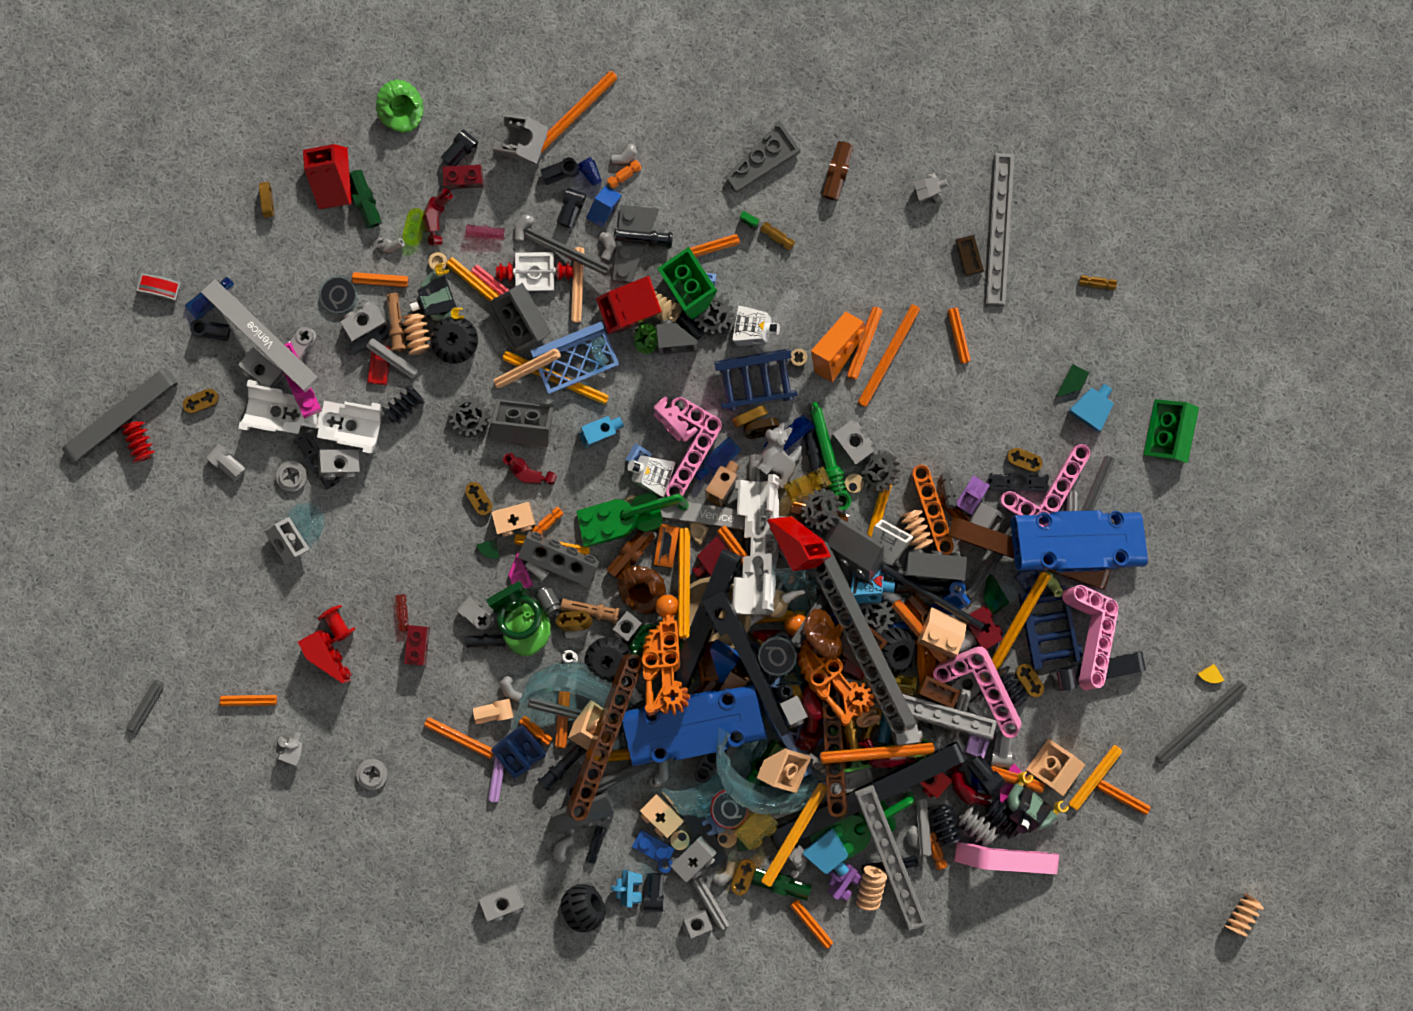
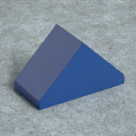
[586,185,622,228]
[710,640,740,683]

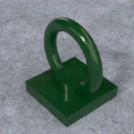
[486,580,542,640]

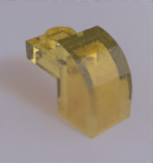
[784,467,831,503]

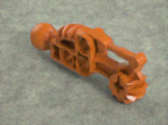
[642,594,690,716]
[784,613,874,726]

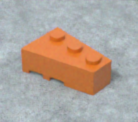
[811,311,866,383]

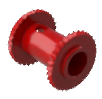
[318,605,355,643]

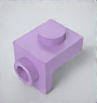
[964,735,994,758]

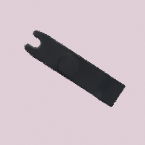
[345,326,389,356]

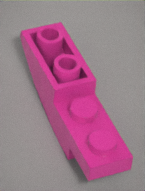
[283,342,322,419]

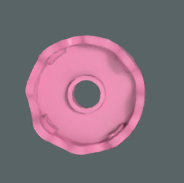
[653,396,698,442]

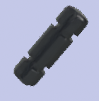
[586,826,606,864]

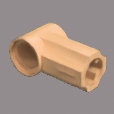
[473,699,513,724]

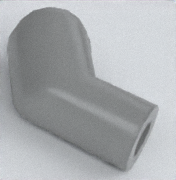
[515,214,534,241]
[500,676,523,703]
[907,826,920,852]
[713,860,736,886]

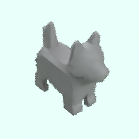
[752,423,802,489]

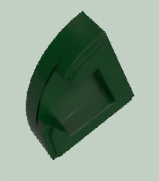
[476,540,500,559]

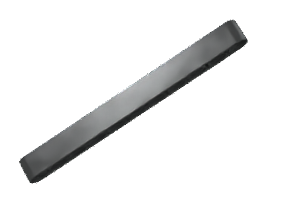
[812,538,915,734]

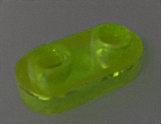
[402,208,425,246]

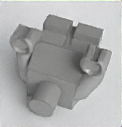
[914,173,948,203]
[277,731,302,766]
[787,843,809,878]

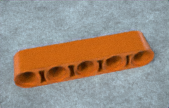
[911,465,954,555]

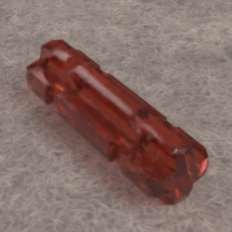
[395,594,409,632]

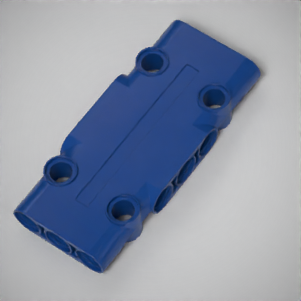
[1011,510,1148,572]
[622,684,767,766]

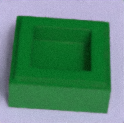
[740,211,760,229]

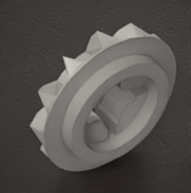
[276,461,307,492]
[805,753,826,774]
[356,759,387,790]

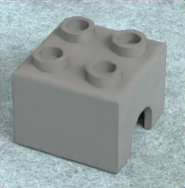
[492,114,548,164]

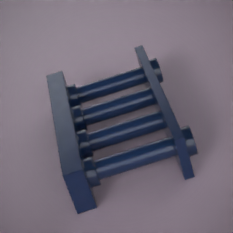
[714,348,798,411]
[1018,585,1083,670]

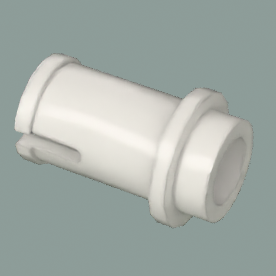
[525,562,550,581]
[882,592,906,604]
[563,650,578,666]
[623,681,643,705]

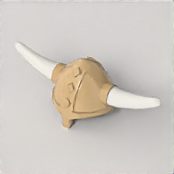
[750,589,805,626]

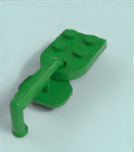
[577,493,689,548]
[809,792,914,862]

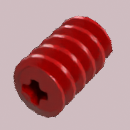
[120,421,155,464]

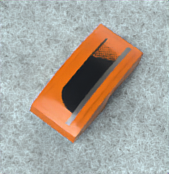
[654,524,679,568]

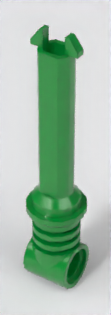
[810,402,851,511]

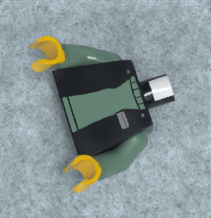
[410,263,464,322]
[1007,772,1069,833]

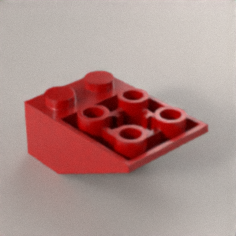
[303,144,351,209]
[596,276,662,334]
[767,516,832,571]
[297,630,352,683]

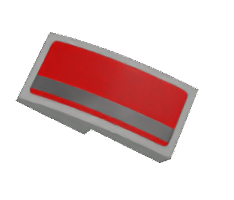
[135,273,180,302]

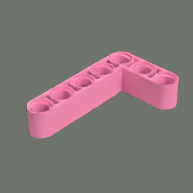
[665,397,722,497]
[999,444,1090,527]
[1062,585,1118,691]
[933,647,1022,738]
[954,842,1059,874]

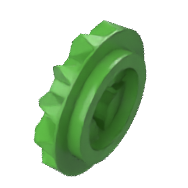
[633,323,658,354]

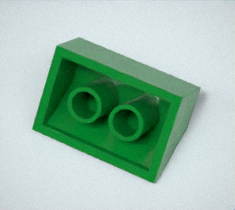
[657,246,718,319]
[1143,399,1199,463]

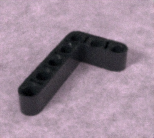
[1050,651,1146,691]

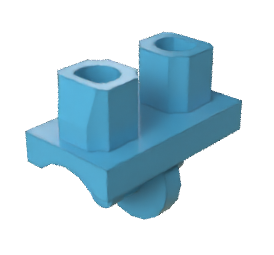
[610,870,642,907]

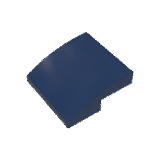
[491,724,546,779]

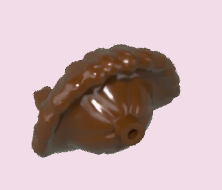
[617,566,666,615]
[803,609,844,660]

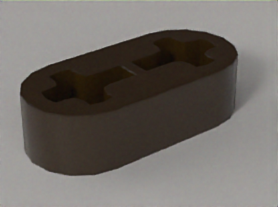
[743,417,780,439]

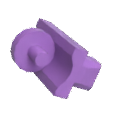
[957,475,990,515]
[827,863,862,901]

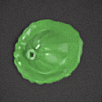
[376,79,423,133]
[503,603,551,656]

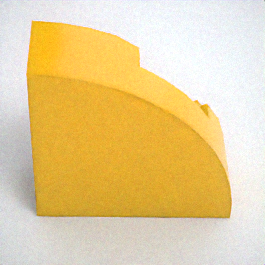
[1197,664,1225,683]

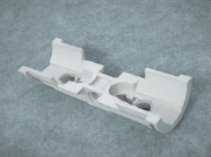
[238,380,382,453]
[733,474,780,615]

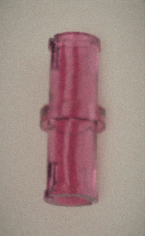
[466,224,505,240]

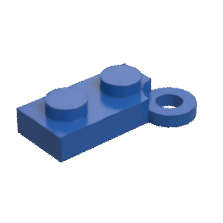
[929,581,971,616]
[632,829,675,873]

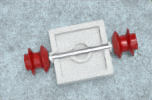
[496,252,573,292]

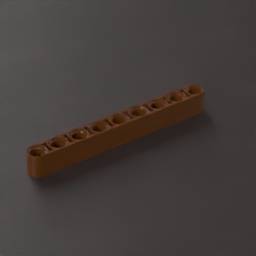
[948,517,1111,590]
[566,654,642,821]
[820,655,848,819]

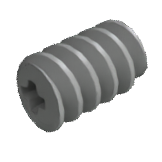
[958,805,999,847]

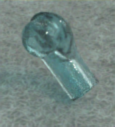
[592,336,609,366]

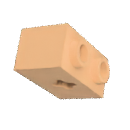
[491,502,536,537]
[640,793,684,838]

